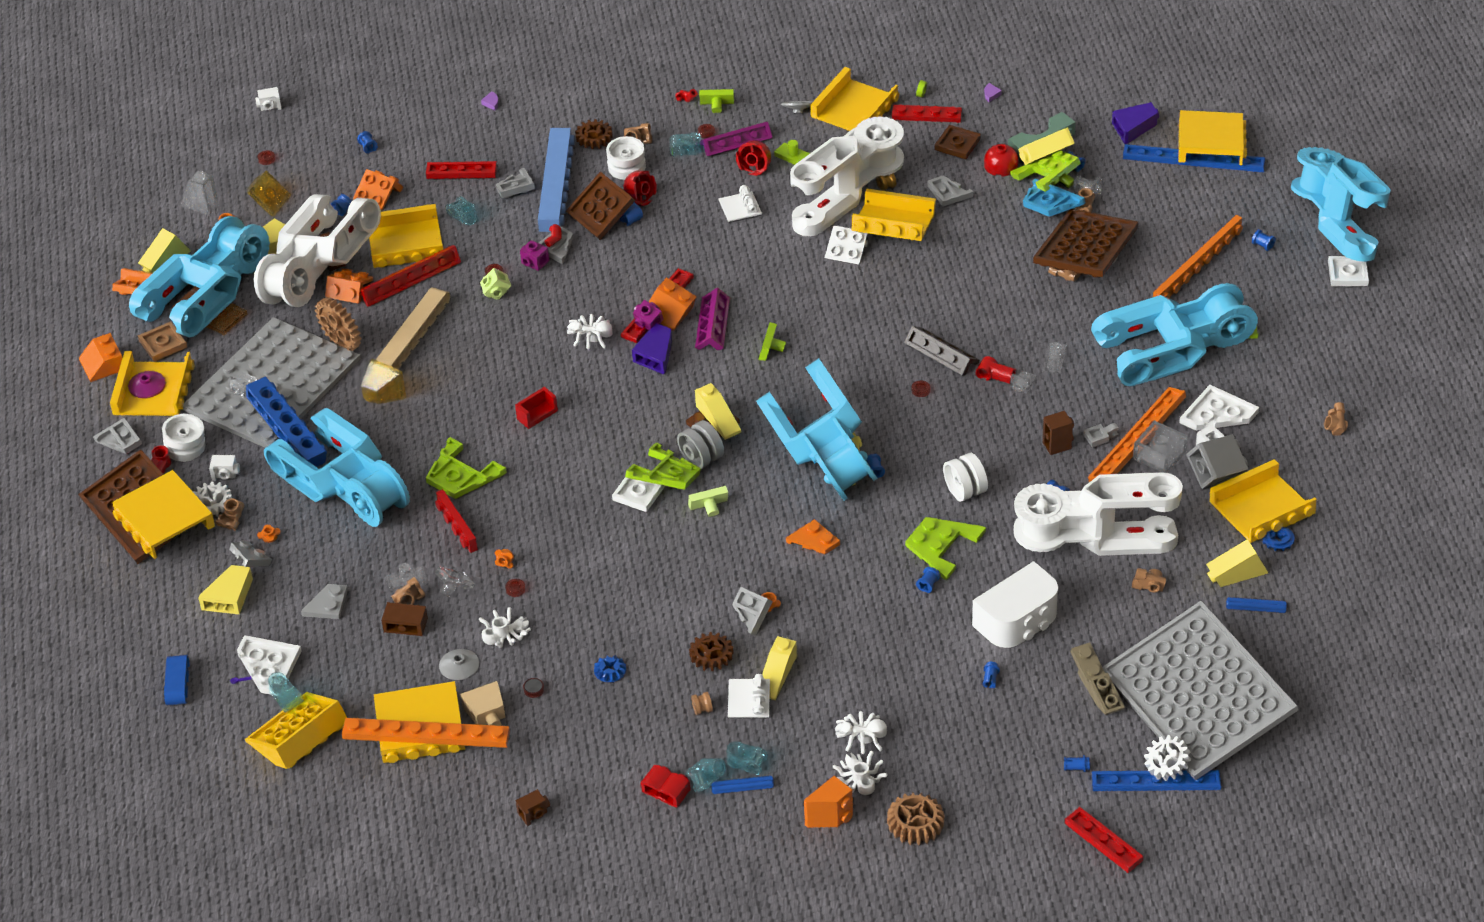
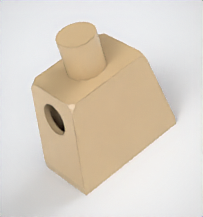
[460,681,505,726]

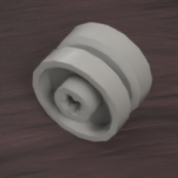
[677,420,724,469]

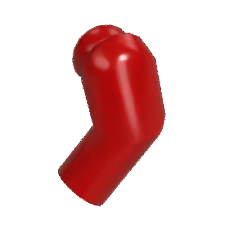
[675,89,698,102]
[545,224,562,247]

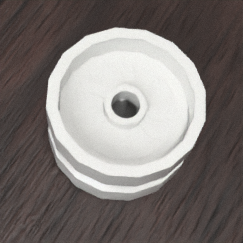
[606,136,646,180]
[162,414,206,462]
[943,452,988,502]

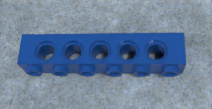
[246,376,327,467]

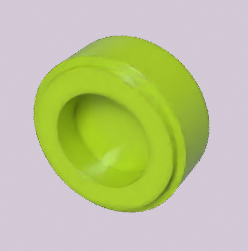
[916,80,927,98]

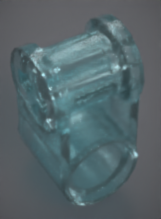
[669,133,703,157]
[445,196,477,225]
[268,672,304,713]
[726,741,768,775]
[686,758,726,792]

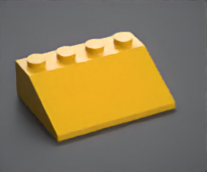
[245,692,347,769]

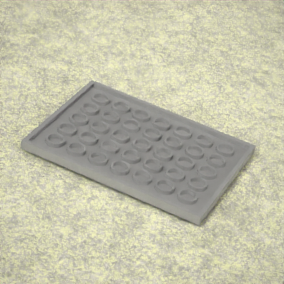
[182,317,361,448]
[1102,601,1298,780]

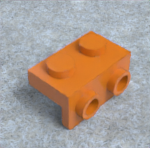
[112,268,153,295]

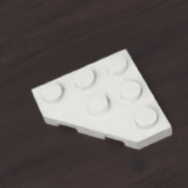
[1180,385,1259,431]
[237,635,301,696]

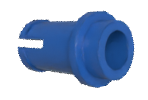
[983,661,1000,688]
[1064,755,1090,772]

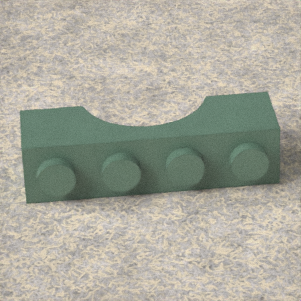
[1008,112,1076,162]

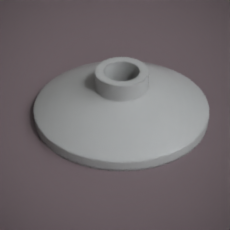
[781,101,813,113]
[439,649,479,680]

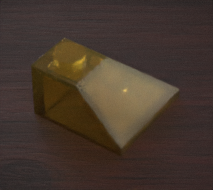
[247,170,291,217]
[361,359,406,404]

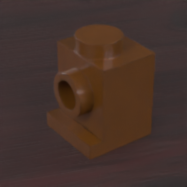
[515,789,550,826]

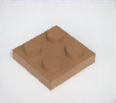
[138,322,187,362]

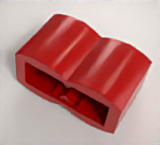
[641,765,691,807]

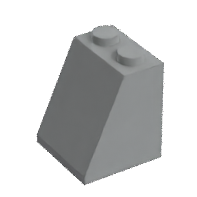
[1186,434,1248,489]

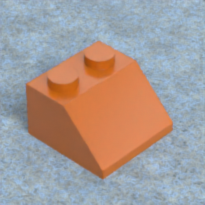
[649,277,697,331]
[79,333,122,382]
[804,776,853,828]

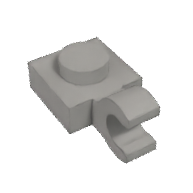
[1083,423,1119,448]

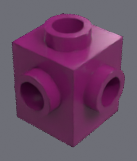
[520,240,549,271]
[633,299,664,330]

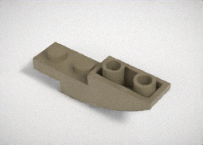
[1071,642,1125,715]

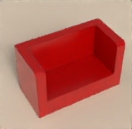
[515,386,558,429]

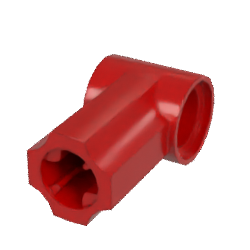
[975,356,1016,384]
[151,445,171,474]

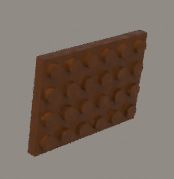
[1033,209,1138,277]
[78,450,179,564]

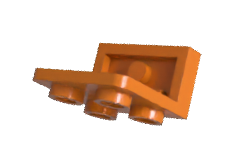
[353,169,403,210]
[325,269,374,304]

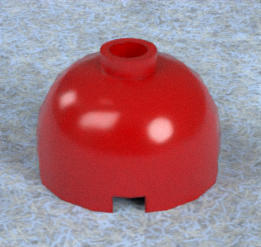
[736,140,772,176]
[984,144,1019,176]
[623,171,657,206]

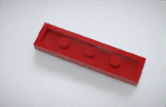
[892,105,962,123]
[426,161,497,179]
[435,489,478,553]
[1065,807,1143,873]

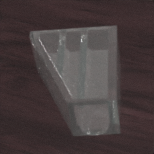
[180,170,219,216]

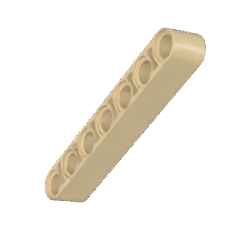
[373,287,450,378]

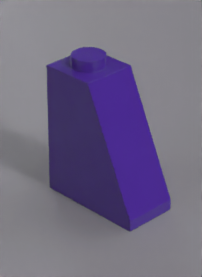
[1112,102,1159,144]
[632,323,672,374]

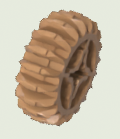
[887,792,945,846]

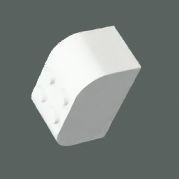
[972,561,1058,648]

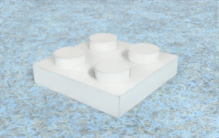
[1328,256,1369,286]
[612,477,665,512]

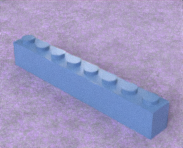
[538,128,575,232]

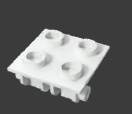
[718,185,762,222]
[825,226,868,264]
[728,674,770,718]

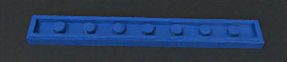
[1123,144,1265,172]

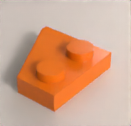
[786,519,840,554]

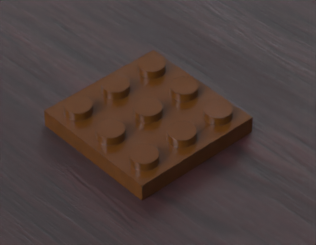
[566,171,635,240]

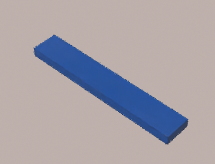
[1092,770,1221,791]

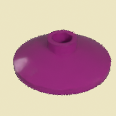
[128,371,166,398]

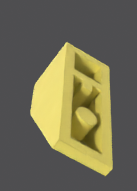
[695,383,741,440]
[762,636,797,700]

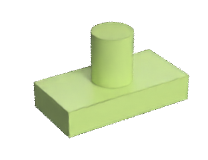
[688,486,728,517]

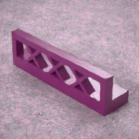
[699,121,772,156]
[695,287,730,350]

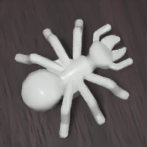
[567,314,613,349]
[479,607,531,648]
[835,711,887,754]
[833,751,887,795]

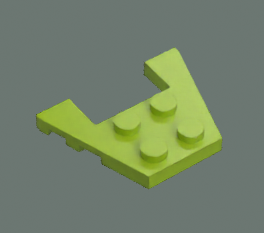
[1010,151,1081,192]
[426,437,507,499]
[625,443,701,490]
[905,517,986,580]

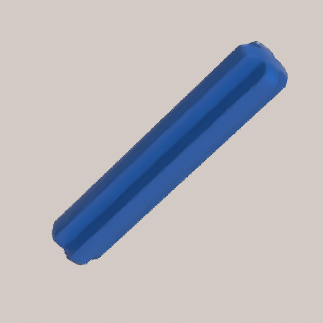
[1226,597,1287,613]
[711,776,774,794]

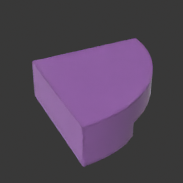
[984,83,1001,102]
[481,91,498,110]

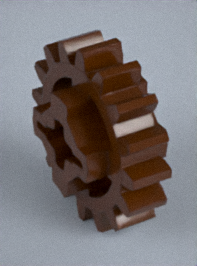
[575,119,613,149]
[689,632,734,671]

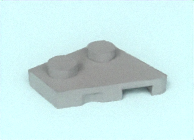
[496,168,535,198]
[927,176,973,207]
[539,226,573,264]
[93,418,142,454]
[229,540,272,567]
[301,584,348,619]

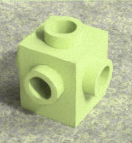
[480,268,511,300]

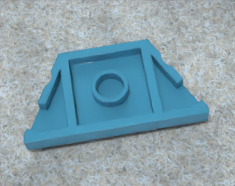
[1023,179,1085,217]

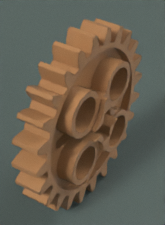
[315,297,362,351]

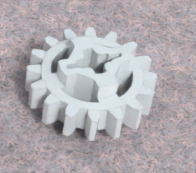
[192,482,232,517]
[1144,735,1191,781]

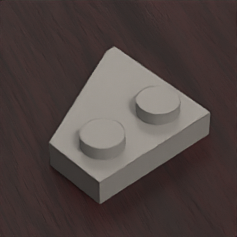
[732,587,773,636]

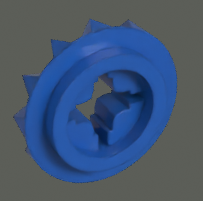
[1263,527,1295,551]
[594,655,626,682]

